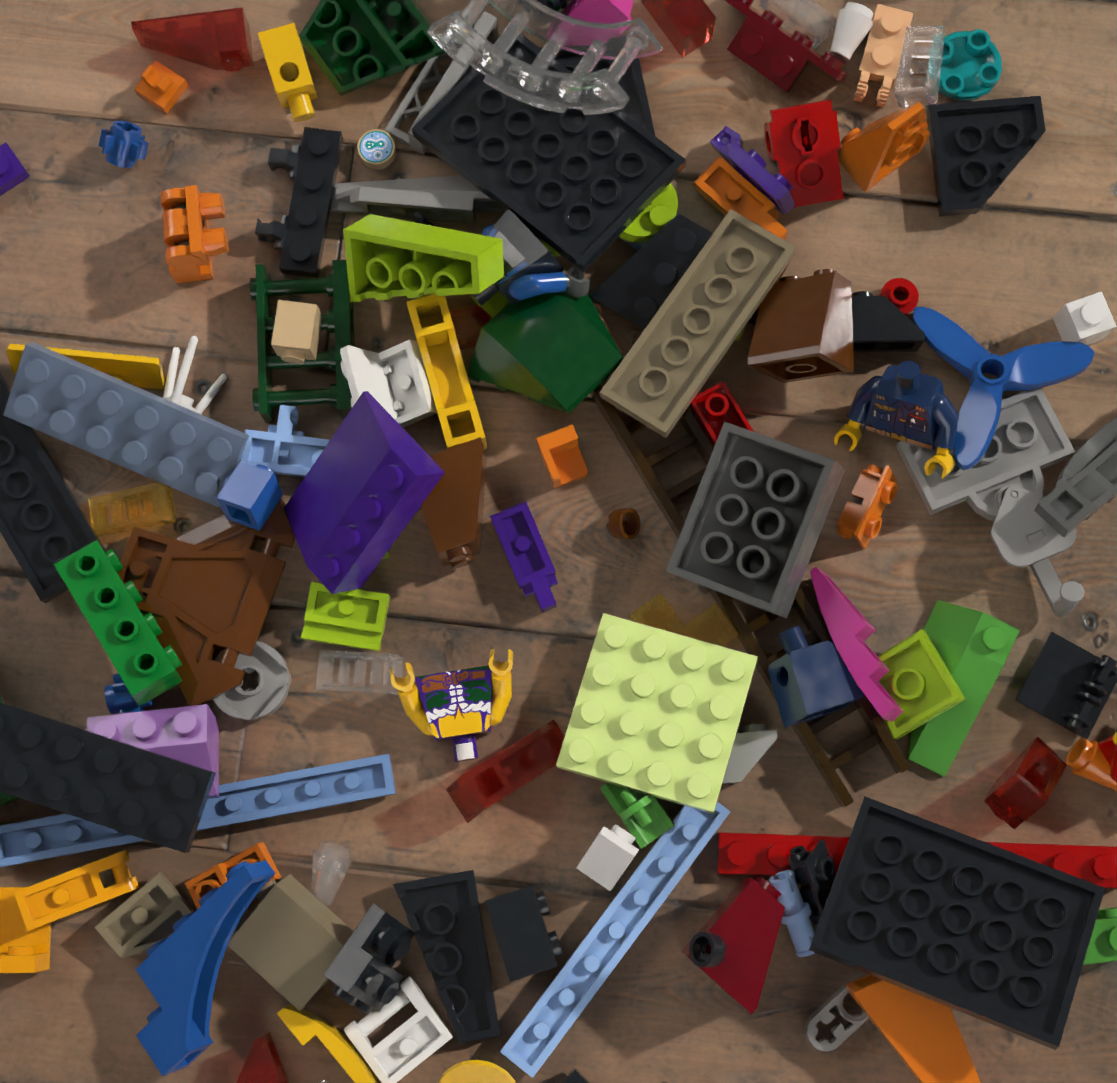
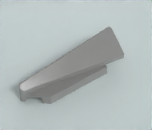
[331,175,506,224]

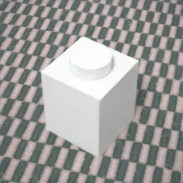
[1053,291,1117,345]

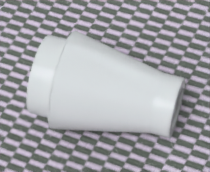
[829,2,874,62]

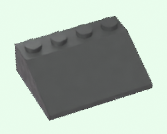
[666,422,845,618]

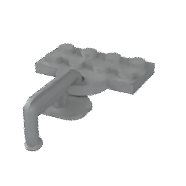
[896,388,1085,618]

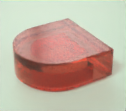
[449,305,491,350]

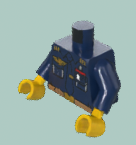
[834,361,959,479]

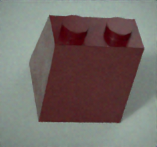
[682,877,785,1015]

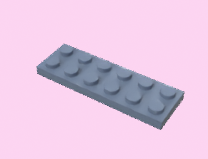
[3,342,249,508]

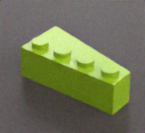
[343,214,504,302]

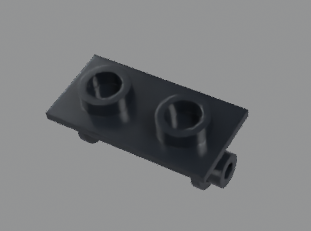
[788,840,836,924]

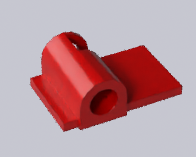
[764,100,844,208]

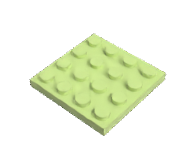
[556,613,758,814]

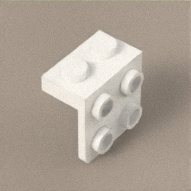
[340,339,437,428]

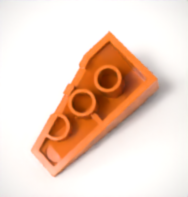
[838,102,930,193]

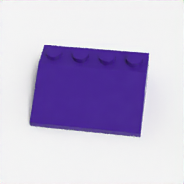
[284,391,445,594]

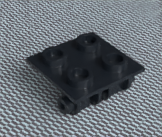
[1015,632,1117,739]

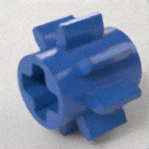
[98,121,149,168]
[104,673,153,715]

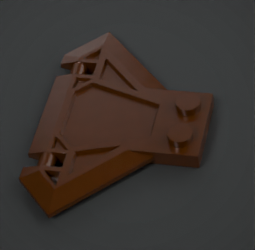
[118,502,295,706]

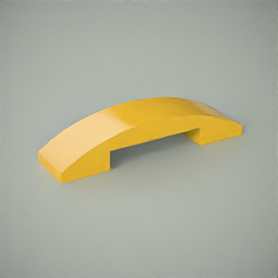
[276,1004,380,1083]

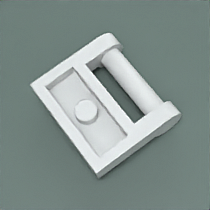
[344,976,454,1083]

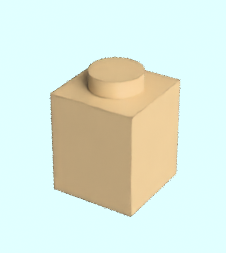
[271,300,323,364]

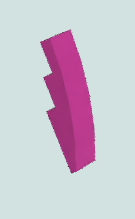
[810,567,904,722]

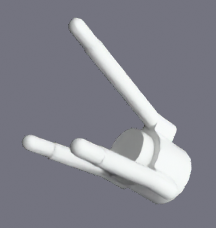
[163,336,227,415]

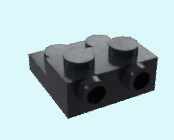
[324,903,415,1014]

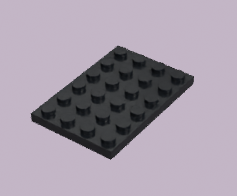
[412,29,686,272]
[809,796,1105,1050]

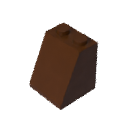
[748,269,854,383]
[420,437,487,569]

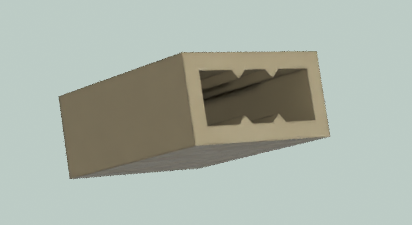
[228,874,354,1011]

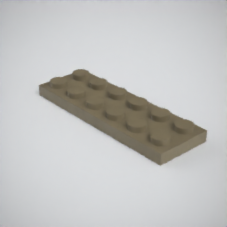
[600,209,796,438]

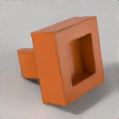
[134,60,189,114]

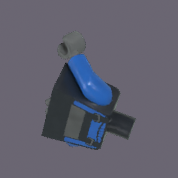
[471,209,590,306]

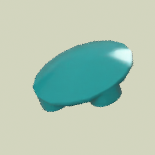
[927,29,1002,101]

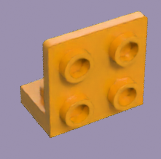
[0,887,51,973]

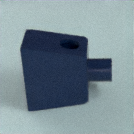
[768,626,865,728]

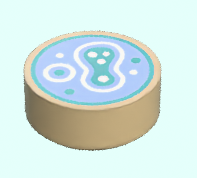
[357,129,396,170]

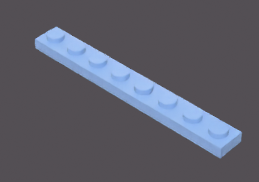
[500,802,730,1078]

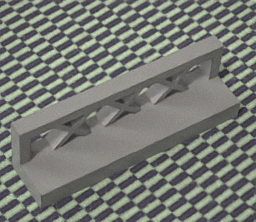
[384,10,499,155]

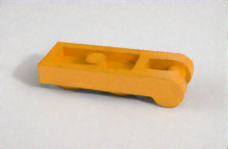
[14,850,140,931]

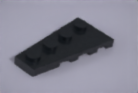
[393,870,501,1043]

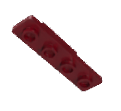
[725,0,848,92]

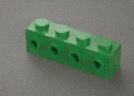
[54,540,182,706]

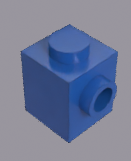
[216,461,283,531]

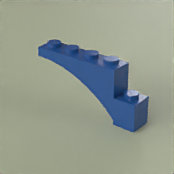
[136,860,275,1076]

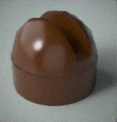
[606,508,640,539]

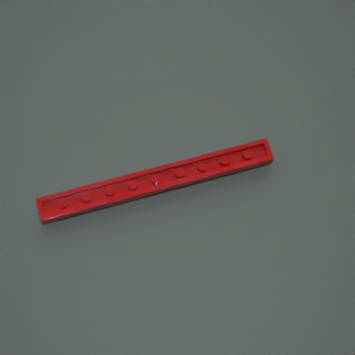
[717,832,1117,888]

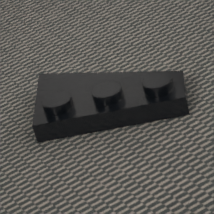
[589,213,713,329]

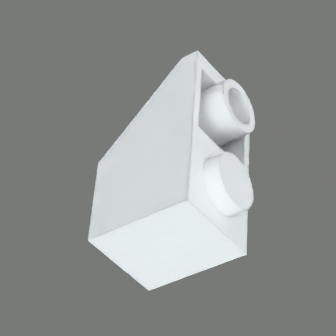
[576,824,639,891]

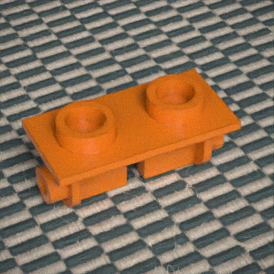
[836,464,898,549]

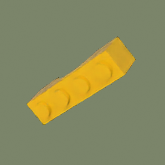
[406,294,487,449]

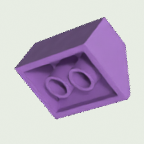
[86,704,219,799]

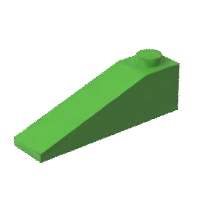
[907,600,1020,777]

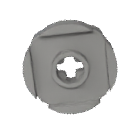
[213,641,292,721]

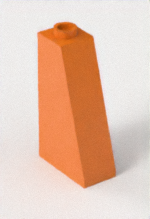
[845,974,981,1083]

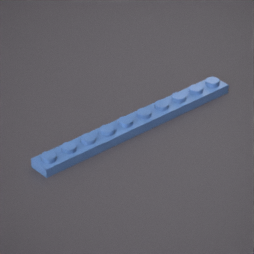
[0,754,397,868]

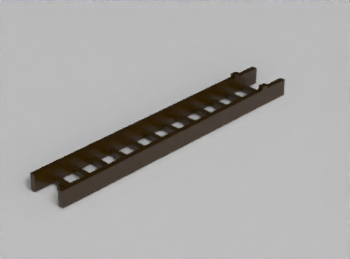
[590,330,911,807]

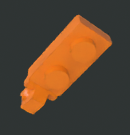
[693,157,788,240]

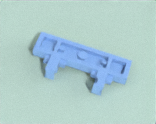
[241,405,330,477]

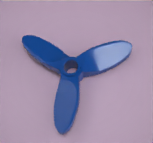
[912,307,1094,470]

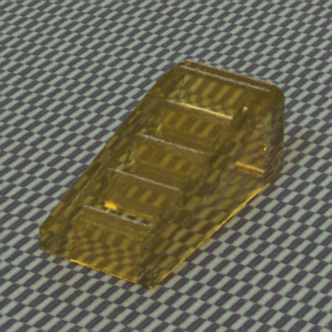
[88,482,176,536]

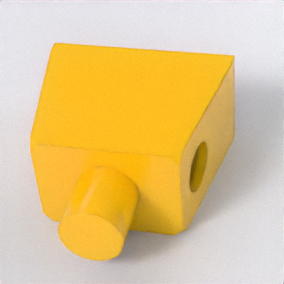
[258,23,318,122]

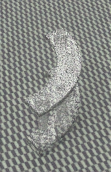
[427,0,663,115]

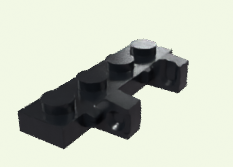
[255,127,343,278]

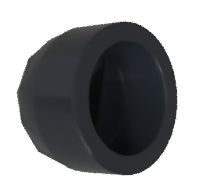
[689,932,727,968]

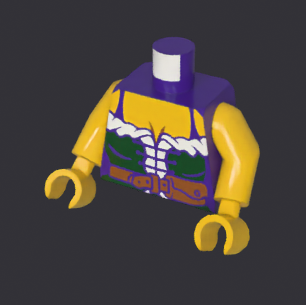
[389,649,514,762]

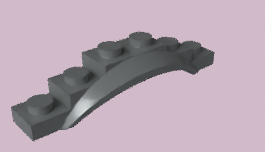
[1034,416,1117,538]

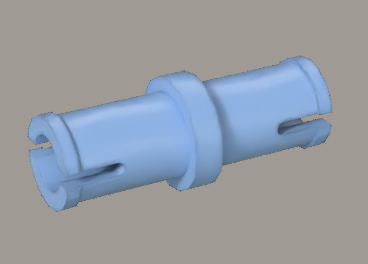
[769,870,815,957]

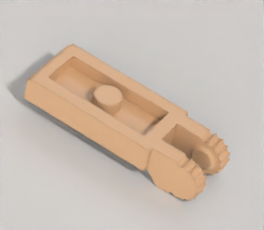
[853,4,913,108]

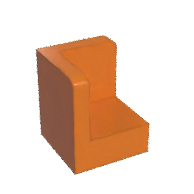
[536,424,588,489]

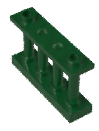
[250,260,355,423]

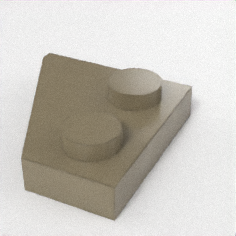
[94,871,195,958]

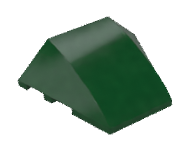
[299,0,448,96]
[467,274,624,414]

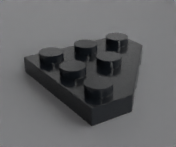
[926,96,1046,217]

